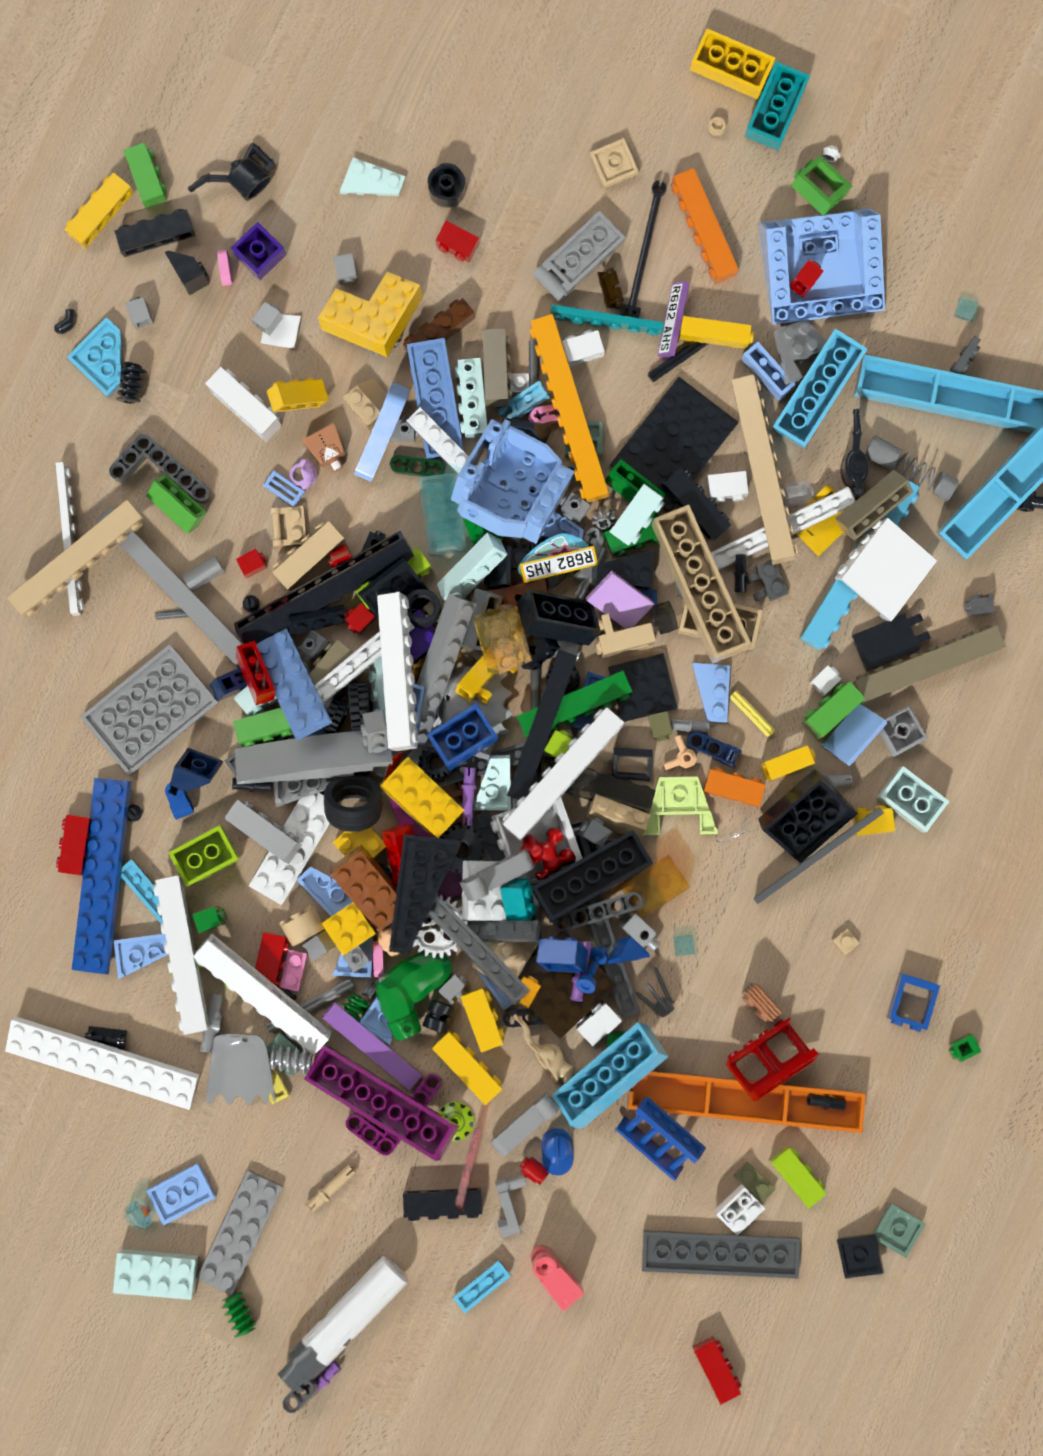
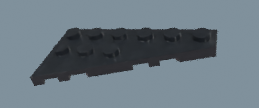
[389,834,462,954]

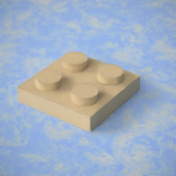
[589,138,639,189]

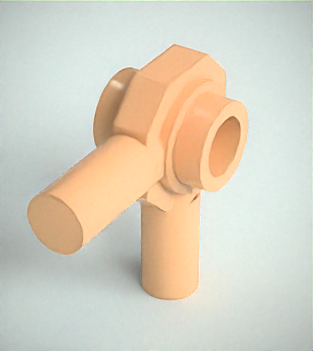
[663,735,697,770]

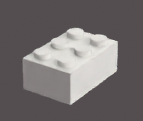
[462,861,506,920]

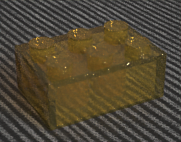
[473,605,532,674]
[620,855,690,919]

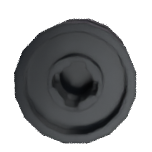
[422,999,454,1034]

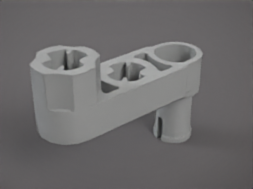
[495,1174,527,1238]

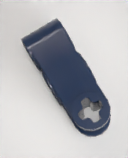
[686,732,742,768]

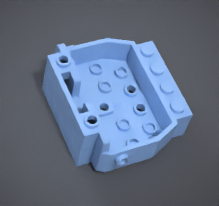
[451,419,574,544]

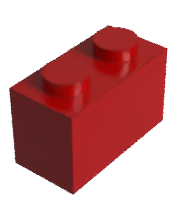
[435,221,480,263]
[789,260,824,298]

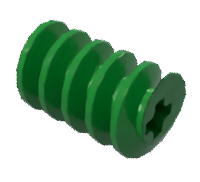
[341,990,369,1021]
[221,1291,256,1338]

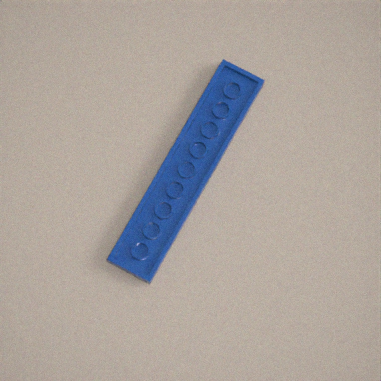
[71,778,132,974]

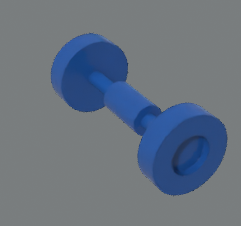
[576,946,608,993]

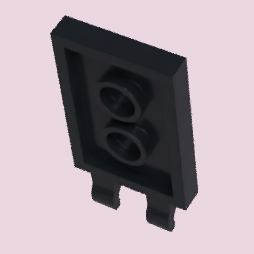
[851,613,931,671]

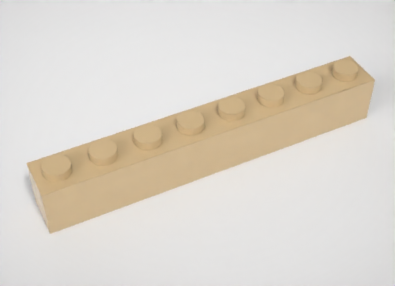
[7,500,145,618]

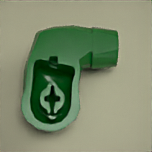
[375,949,452,1041]

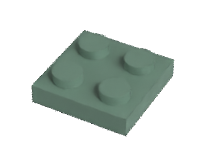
[873,1202,925,1258]

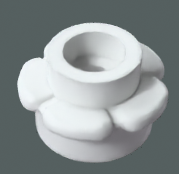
[822,145,841,163]

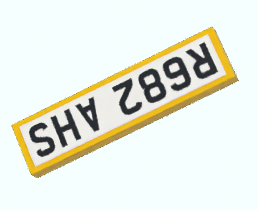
[519,546,598,583]

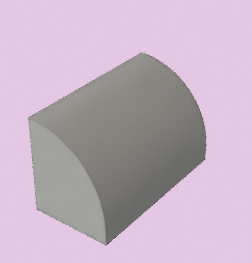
[182,555,225,592]

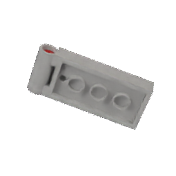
[533,211,626,302]

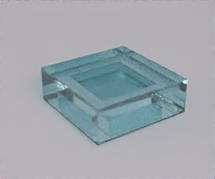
[954,297,978,322]
[673,935,695,956]

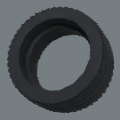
[324,774,382,832]

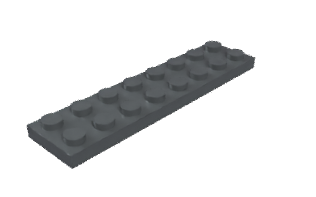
[642,1230,800,1279]

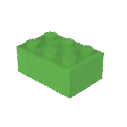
[802,682,866,740]

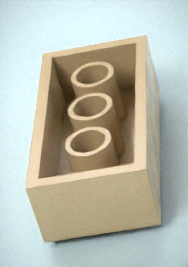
[677,602,763,650]

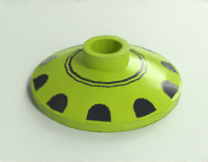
[438,1102,474,1141]

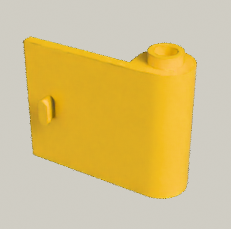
[796,484,844,557]

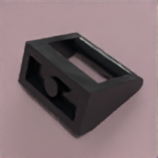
[502,418,552,444]
[612,748,653,781]

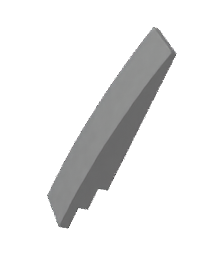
[234,728,393,784]

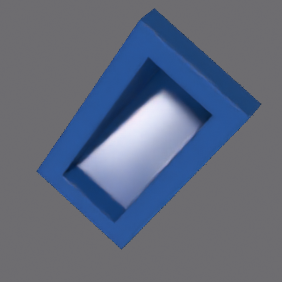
[608,936,650,964]

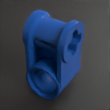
[165,783,194,820]

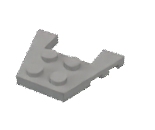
[774,320,827,385]

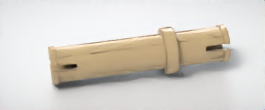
[305,1164,357,1213]

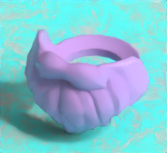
[289,459,317,490]

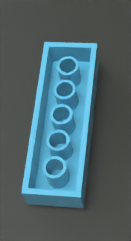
[772,328,867,449]
[552,1022,669,1129]

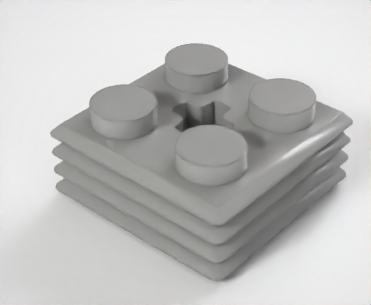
[879,705,928,757]

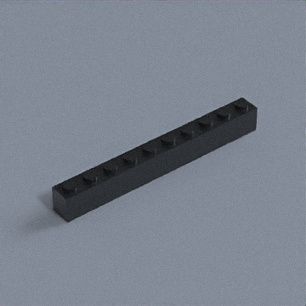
[234,530,414,644]

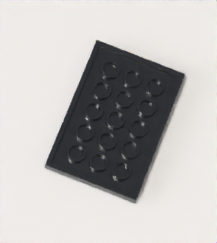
[609,377,739,512]

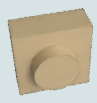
[832,928,860,956]

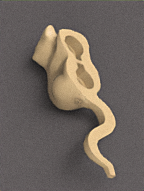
[513,1014,574,1083]

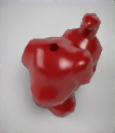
[520,827,576,880]

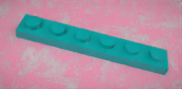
[550,304,664,336]

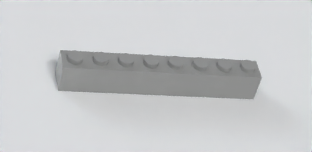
[417,594,476,749]

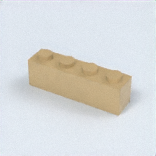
[272,521,344,590]

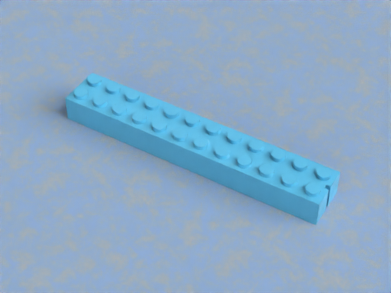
[853,354,1043,434]
[936,422,1043,559]

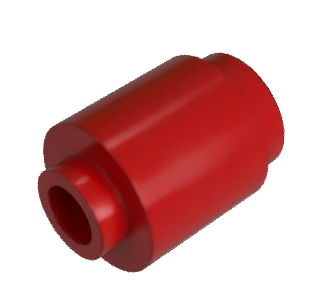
[520,1156,549,1185]

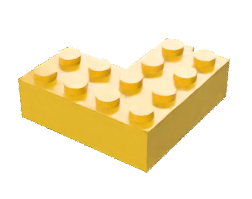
[318,272,423,357]

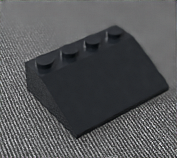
[758,769,858,863]

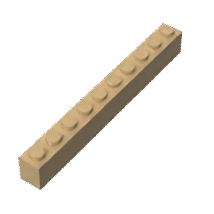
[732,374,798,565]

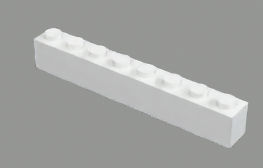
[377,592,419,751]
[503,707,624,841]
[153,875,210,1035]
[193,934,331,1055]

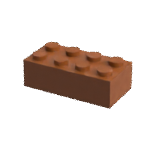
[330,844,397,932]

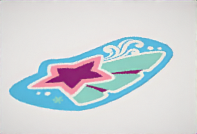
[518,534,589,582]

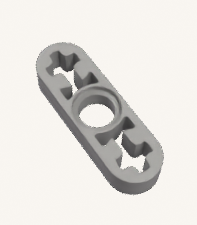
[569,528,604,581]

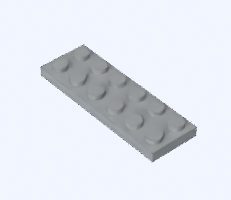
[197,1170,283,1295]

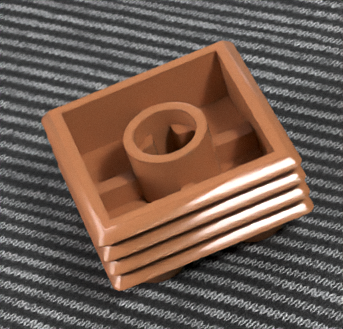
[742,983,782,1022]

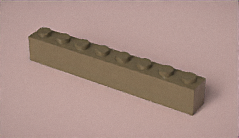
[852,624,1006,704]

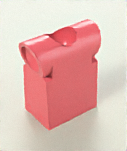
[531,1245,585,1311]

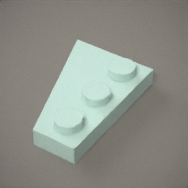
[340,158,406,196]
[473,755,512,810]

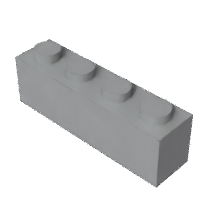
[224,799,302,864]

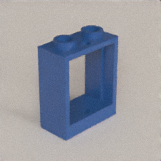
[887,973,940,1032]

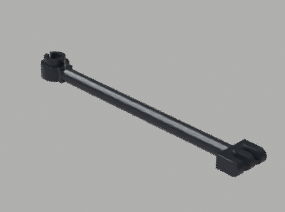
[620,181,667,318]

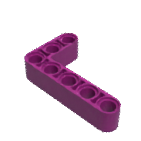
[346,1073,442,1156]

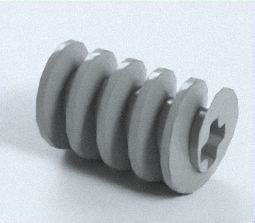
[270,1045,313,1075]

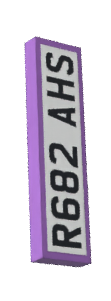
[657,281,689,358]

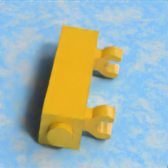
[679,316,754,349]
[455,637,520,705]

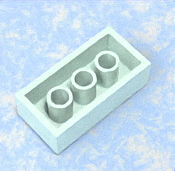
[113,1249,199,1300]

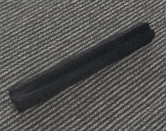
[648,342,708,382]

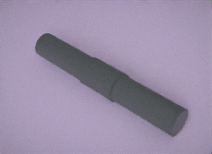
[155,609,188,620]

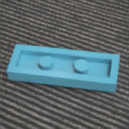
[453,1259,511,1313]

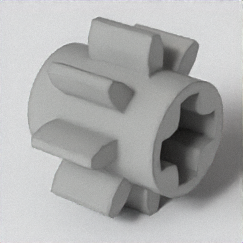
[592,506,615,529]

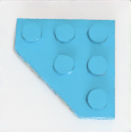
[67,317,122,398]

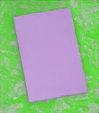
[586,571,655,629]

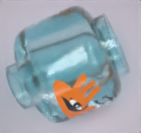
[124,1200,153,1230]

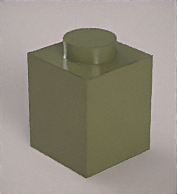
[648,711,673,742]

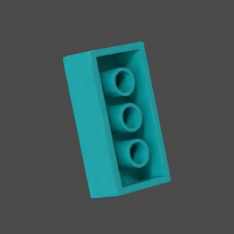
[744,61,811,151]

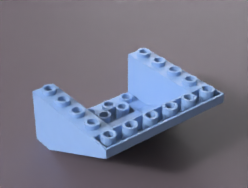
[759,208,885,325]

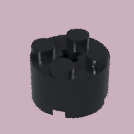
[428,163,466,207]

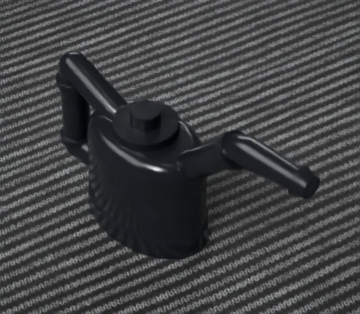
[187,143,275,201]
[840,409,868,500]

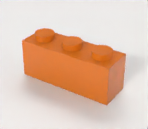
[703,767,766,807]

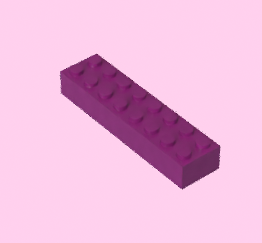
[304,1045,460,1161]

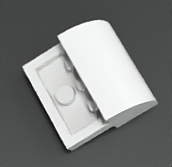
[713,1184,765,1235]

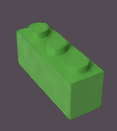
[123,142,168,208]
[146,474,207,534]
[233,708,293,747]

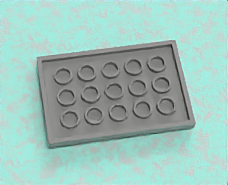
[81,644,219,776]

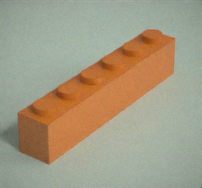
[670,168,739,284]

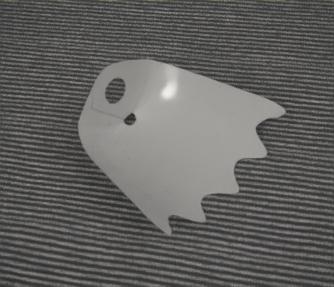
[437,664,513,735]
[207,1034,276,1105]

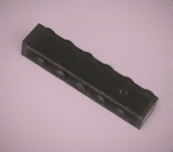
[537,756,656,814]

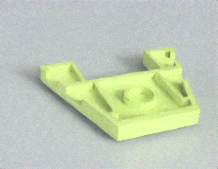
[642,777,718,836]

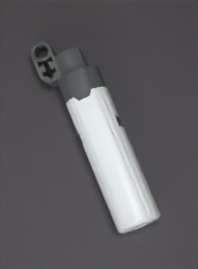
[278,1256,408,1413]

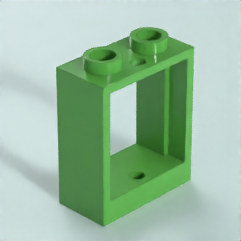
[791,156,853,216]

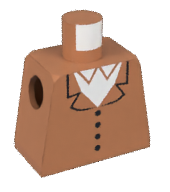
[302,423,345,473]

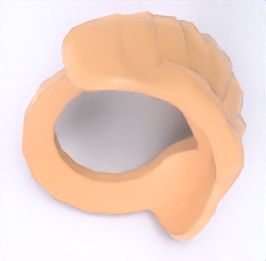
[378,928,401,957]

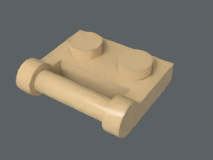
[270,506,307,547]

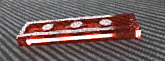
[455,1128,482,1210]

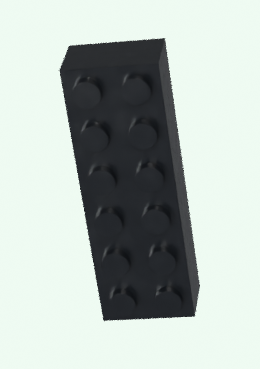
[532,829,653,923]

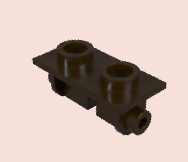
[597,268,624,309]

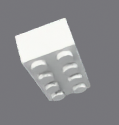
[205,367,281,442]

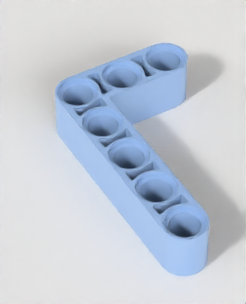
[354,381,410,482]

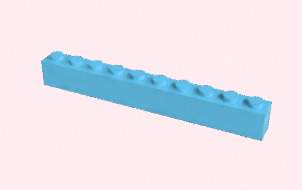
[800,480,920,651]

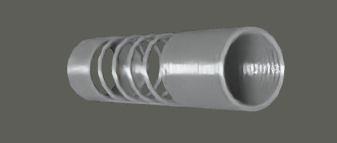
[864,435,959,501]

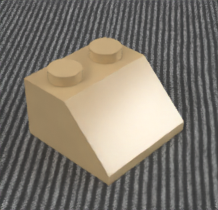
[343,378,387,431]

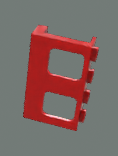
[726,1017,819,1103]

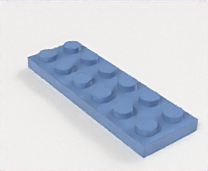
[407,338,464,458]
[256,628,332,741]

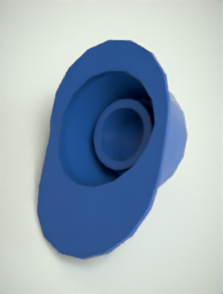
[541,1128,573,1176]

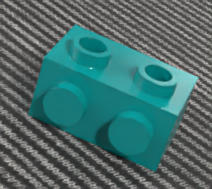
[500,878,536,921]

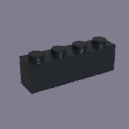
[114,209,196,257]
[660,468,731,541]
[403,1188,482,1221]

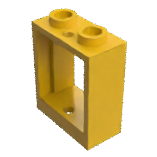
[760,745,816,782]

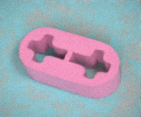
[217,249,233,286]
[528,404,560,424]
[373,940,385,977]

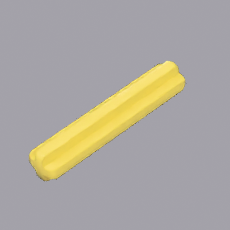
[730,691,775,737]

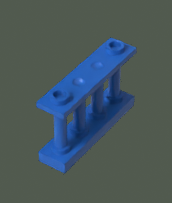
[615,1096,706,1181]

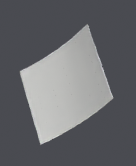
[261,314,301,348]

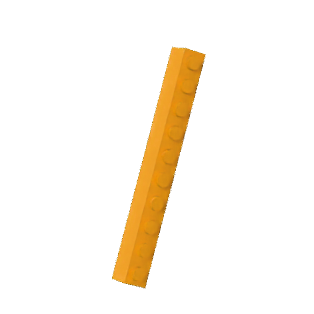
[529,314,609,503]

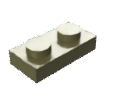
[734,1161,776,1203]

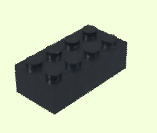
[517,589,601,646]

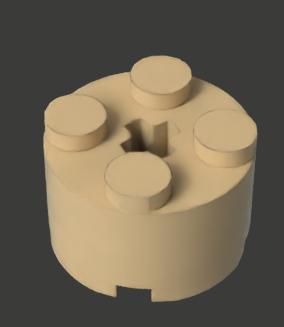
[279,904,325,947]

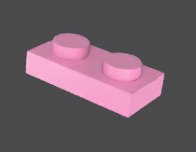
[280,949,308,991]

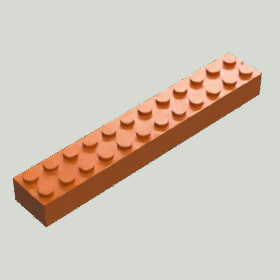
[627,1070,866,1133]

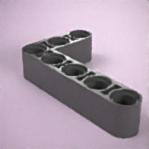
[109,434,211,504]
[546,877,647,932]

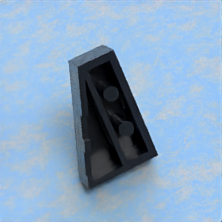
[591,549,654,590]

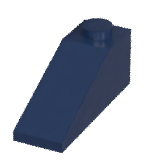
[209,668,247,702]

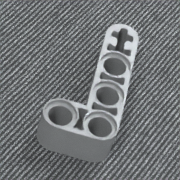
[459,849,535,901]
[490,1092,560,1157]

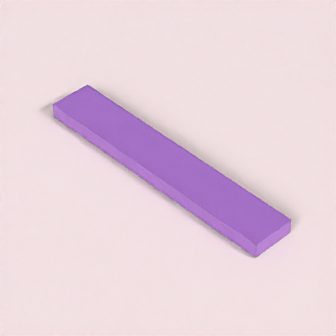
[322,1002,422,1090]

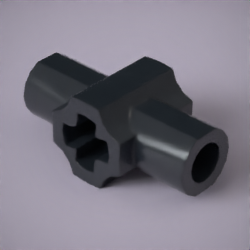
[1017,491,1043,512]

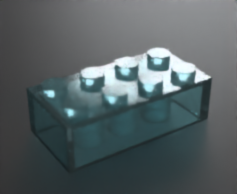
[418,473,467,556]

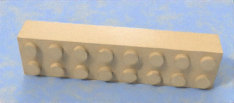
[652,505,751,664]

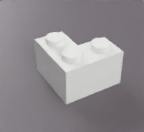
[576,1002,622,1046]

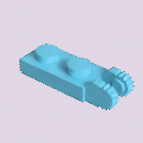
[498,381,550,419]

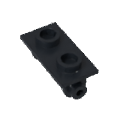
[85,1026,127,1050]

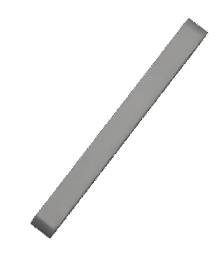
[96,507,242,668]

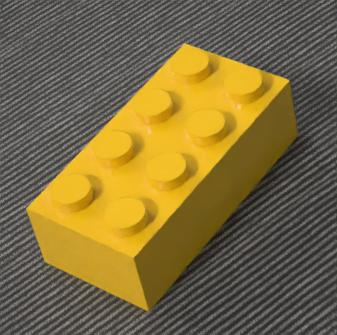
[690,28,776,100]
[379,757,464,838]

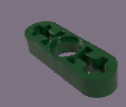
[390,455,445,479]

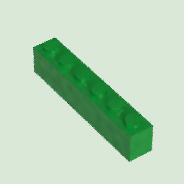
[517,671,632,739]

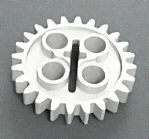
[413,895,468,958]

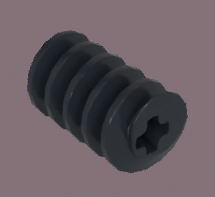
[116,362,147,404]

